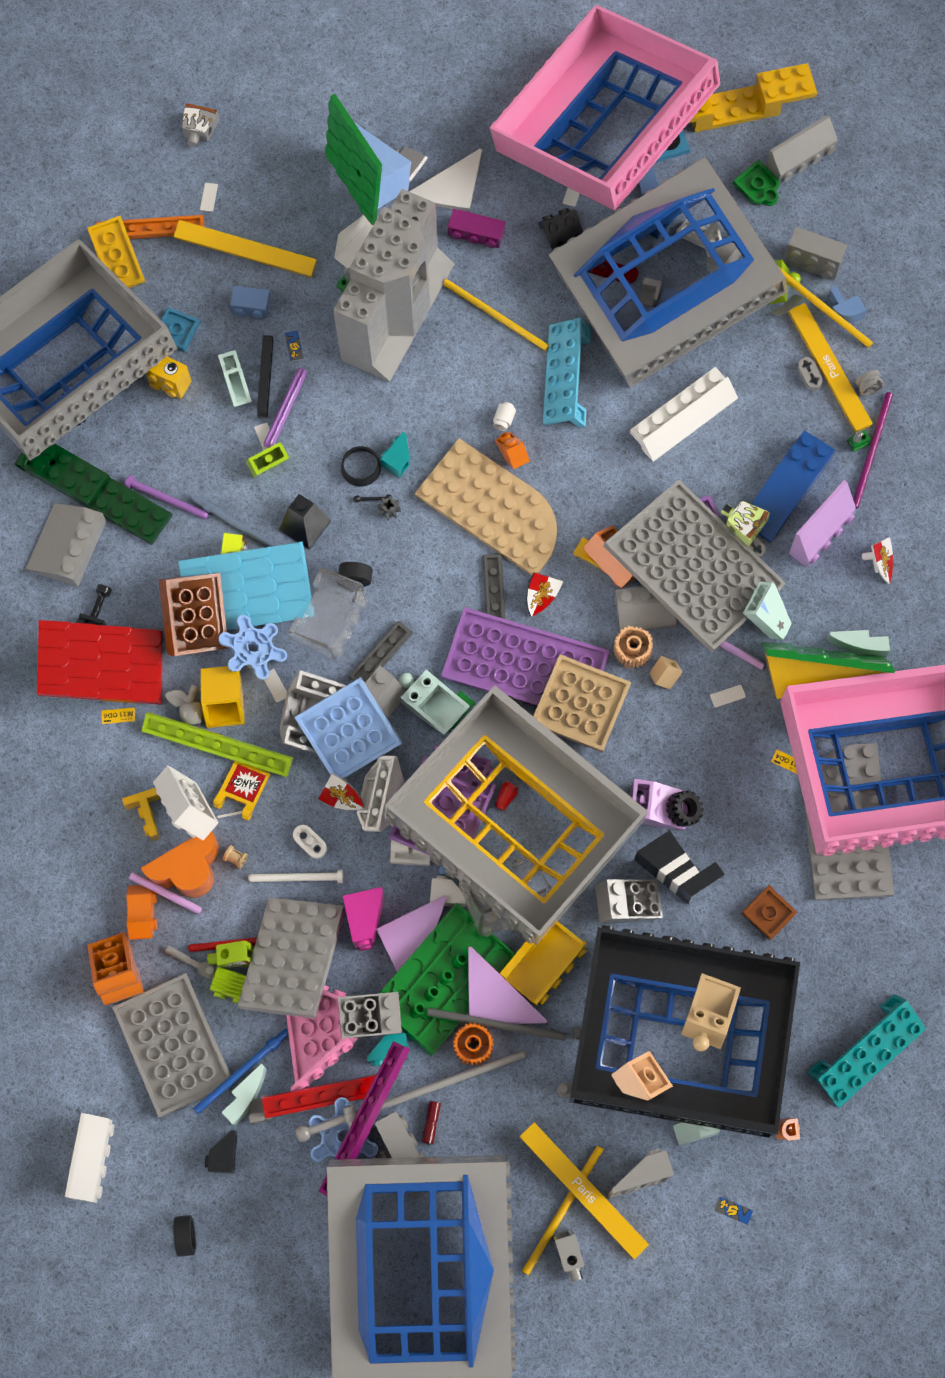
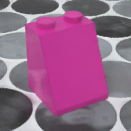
[343,887,385,951]

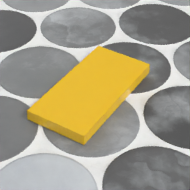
[87,216,146,288]

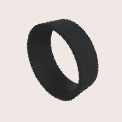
[341,446,381,487]

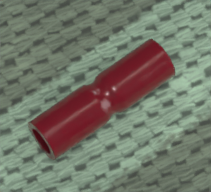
[421,1101,441,1144]

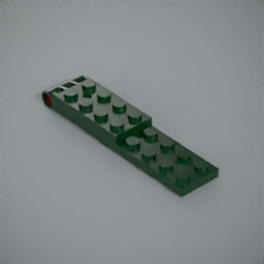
[14,443,173,545]

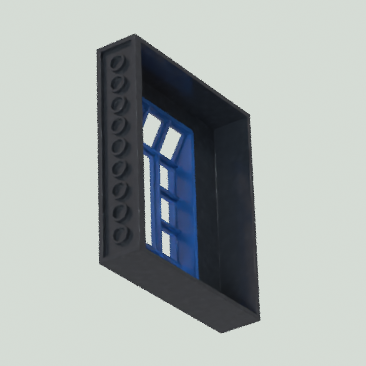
[569,925,800,1139]

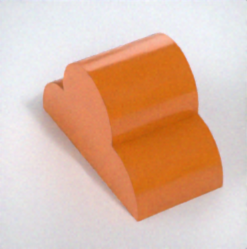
[141,831,219,898]
[87,932,144,1006]

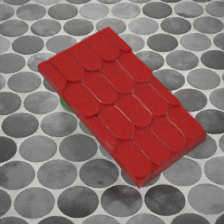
[37,620,163,705]

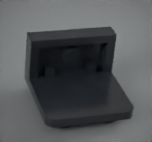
[538,207,583,250]

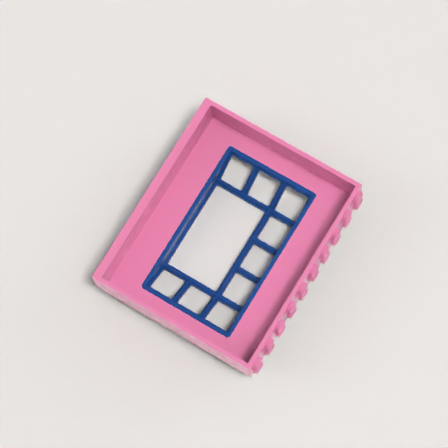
[490,5,720,211]
[780,665,945,856]

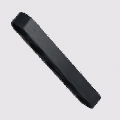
[257,335,273,419]

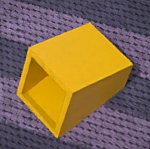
[201,666,245,728]

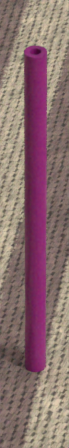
[853,392,893,509]

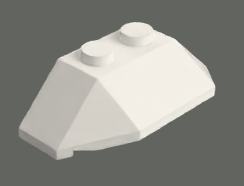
[357,756,404,832]

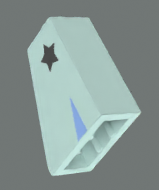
[743,582,792,640]

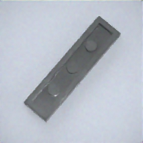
[483,554,505,619]
[349,621,413,682]

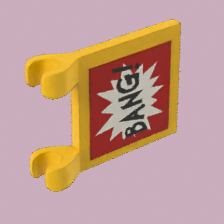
[213,761,271,820]

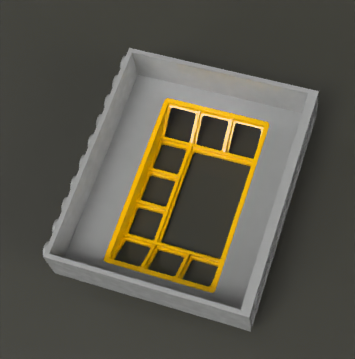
[384,685,648,945]

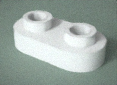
[293,825,327,859]

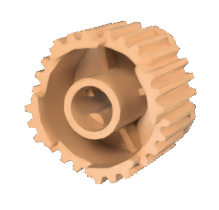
[614,626,653,669]

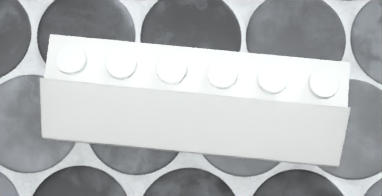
[630,367,738,462]

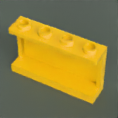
[500,921,587,1007]

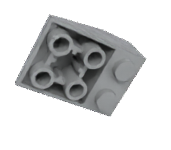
[595,880,663,924]
[338,992,402,1039]

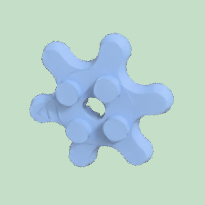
[219,615,287,680]
[309,1097,379,1162]

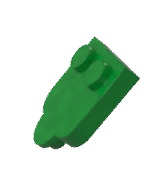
[732,159,780,206]

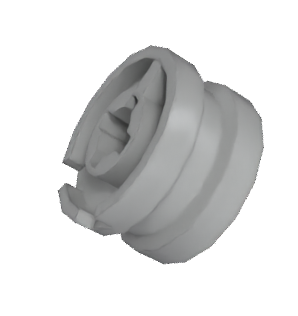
[855,370,885,396]

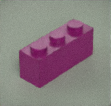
[448,209,505,248]

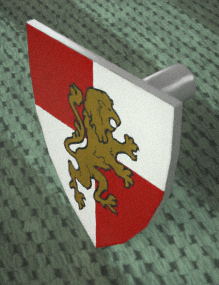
[318,773,365,810]

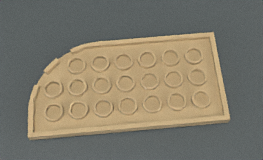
[415,438,557,575]

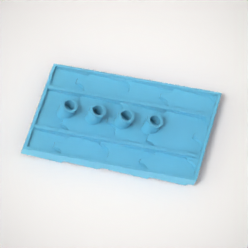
[178,541,315,630]

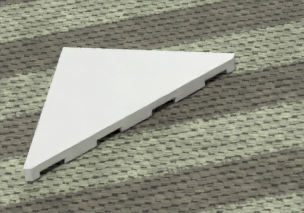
[409,149,482,212]

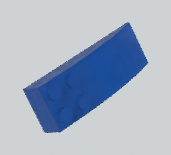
[751,430,835,542]

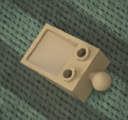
[681,974,741,1052]

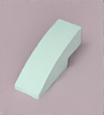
[218,350,252,407]
[828,630,890,656]
[222,1064,267,1127]

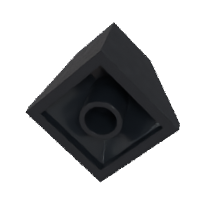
[279,494,331,550]

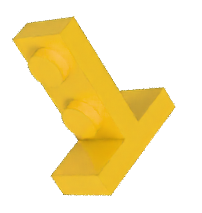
[122,788,161,841]

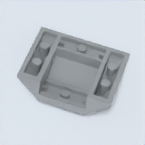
[279,670,346,755]

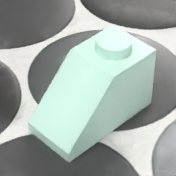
[673,1123,720,1146]

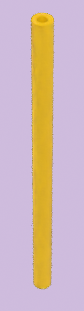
[779,267,873,348]
[443,279,549,351]
[522,1146,603,1276]

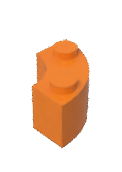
[126,885,158,940]

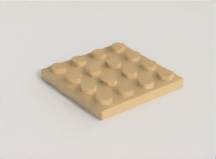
[533,654,631,753]

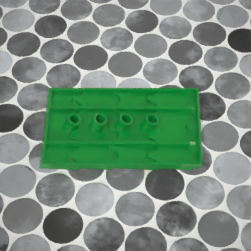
[378,903,515,1056]

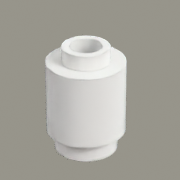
[493,402,516,431]

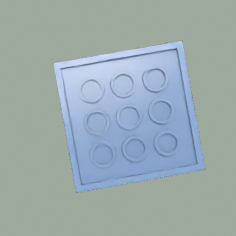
[294,677,402,779]

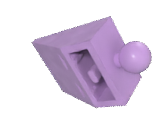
[626,779,688,831]

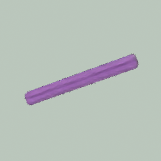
[264,368,307,448]

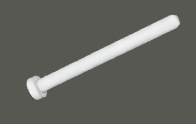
[248,870,343,883]

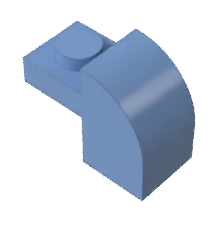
[827,286,867,324]

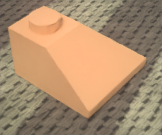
[611,1051,673,1101]

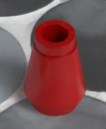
[494,781,519,811]

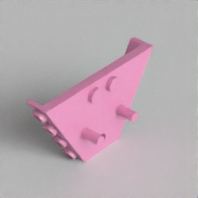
[286,985,358,1091]

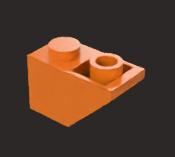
[494,432,530,469]

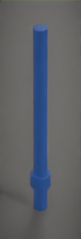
[193,1028,289,1115]

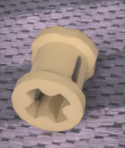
[223,845,248,869]

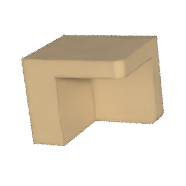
[649,656,682,689]

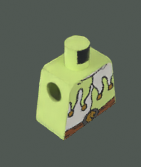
[721,501,770,547]

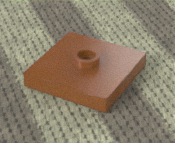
[741,885,798,941]

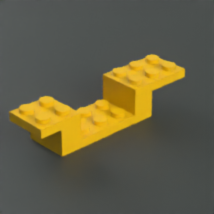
[671,63,817,132]

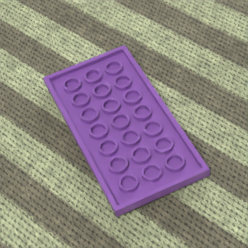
[441,607,610,707]

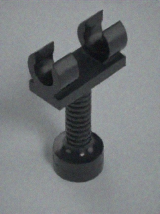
[76,584,112,626]

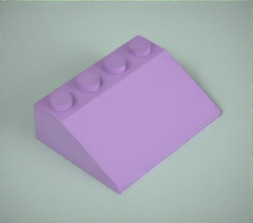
[789,480,856,567]

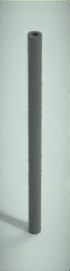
[427,1008,567,1041]

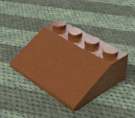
[158,573,228,656]

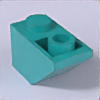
[381,432,410,478]
[367,1033,409,1066]

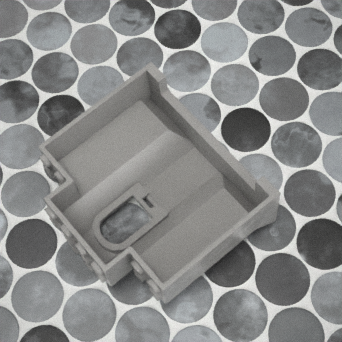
[333,189,454,382]

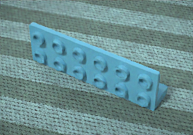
[543,318,591,428]

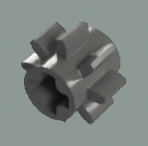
[378,496,401,521]

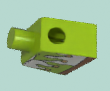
[207,941,255,969]

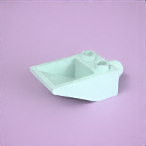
[399,670,470,735]

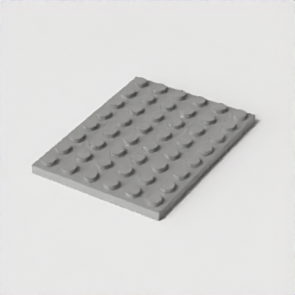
[603,480,786,653]

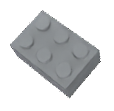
[784,227,848,280]

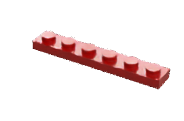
[261,1074,376,1118]

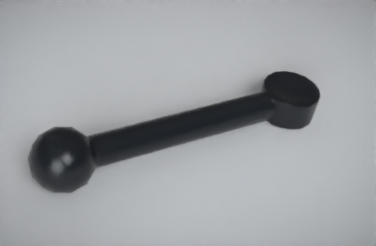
[353,494,391,503]

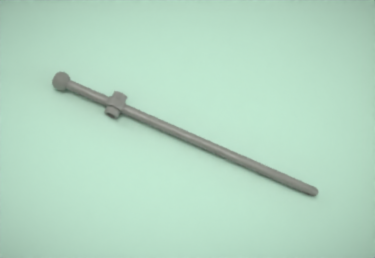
[295,1051,527,1142]

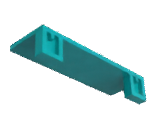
[806,994,926,1108]

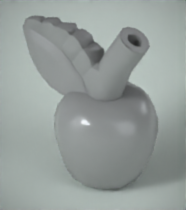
[165,684,204,725]

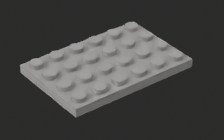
[238,897,345,1019]
[112,973,231,1118]

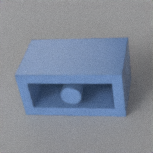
[230,286,271,319]

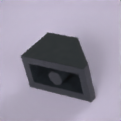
[205,1130,238,1174]

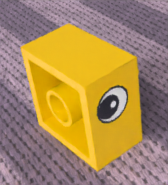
[146,356,192,399]

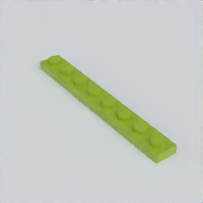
[142,712,293,777]

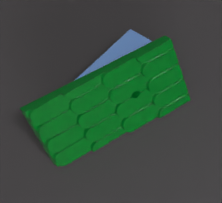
[325,94,411,225]

